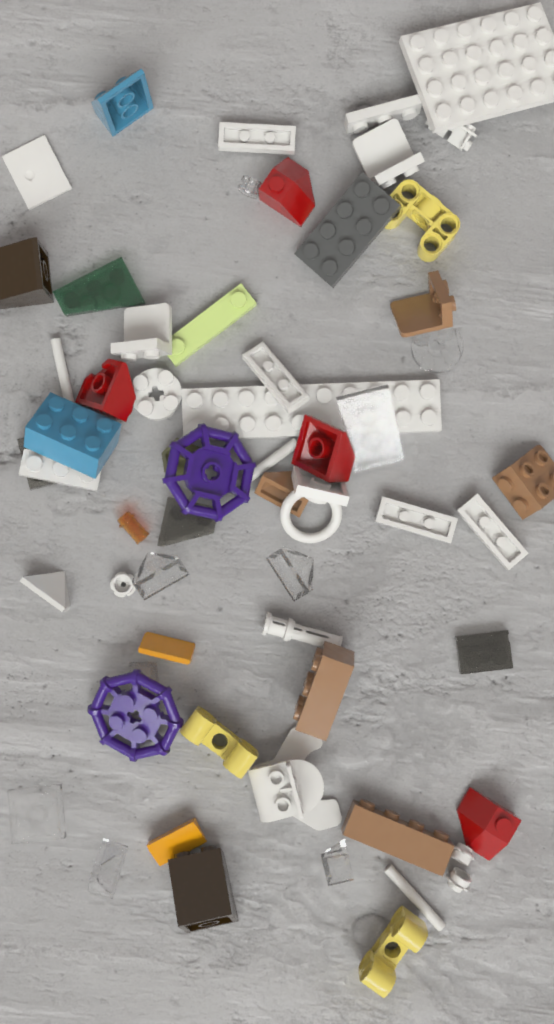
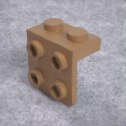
[390,270,456,337]
[492,445,554,520]

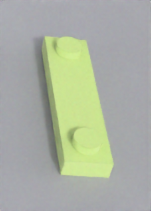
[167,283,257,367]

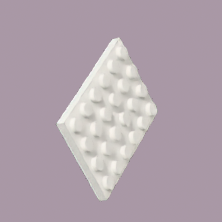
[399,2,554,133]

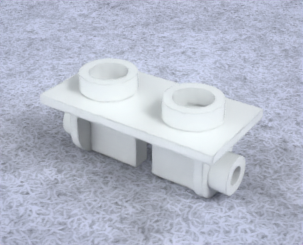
[425,120,478,152]

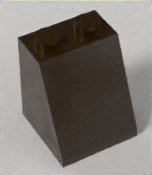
[0,237,54,309]
[168,845,239,933]

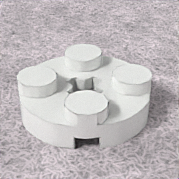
[132,368,182,421]

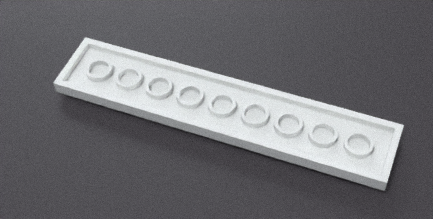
[182,379,442,441]

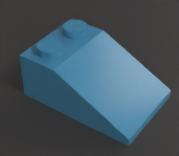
[91,69,154,137]

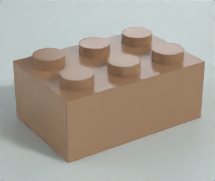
[293,641,355,741]

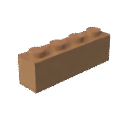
[341,799,455,877]

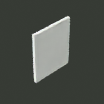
[2,135,72,210]

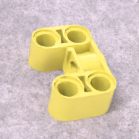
[385,179,460,262]
[180,706,259,779]
[358,905,428,998]

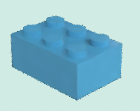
[24,392,122,479]

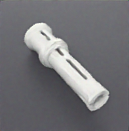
[262,612,343,647]

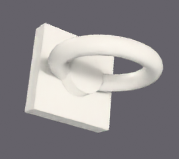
[280,466,350,543]

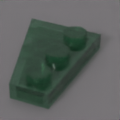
[53,257,146,317]

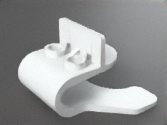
[248,726,342,831]

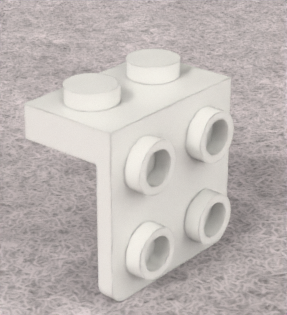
[352,119,425,189]
[111,303,172,362]

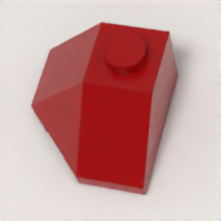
[259,157,315,227]
[75,358,136,422]
[456,786,522,861]

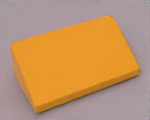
[138,632,195,665]
[146,817,207,866]

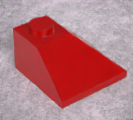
[291,414,355,482]

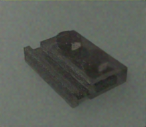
[455,630,513,675]

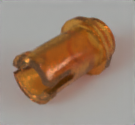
[117,511,150,545]

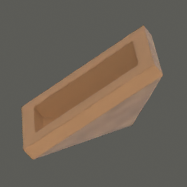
[254,471,309,518]

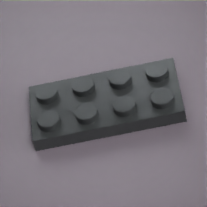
[294,172,402,288]

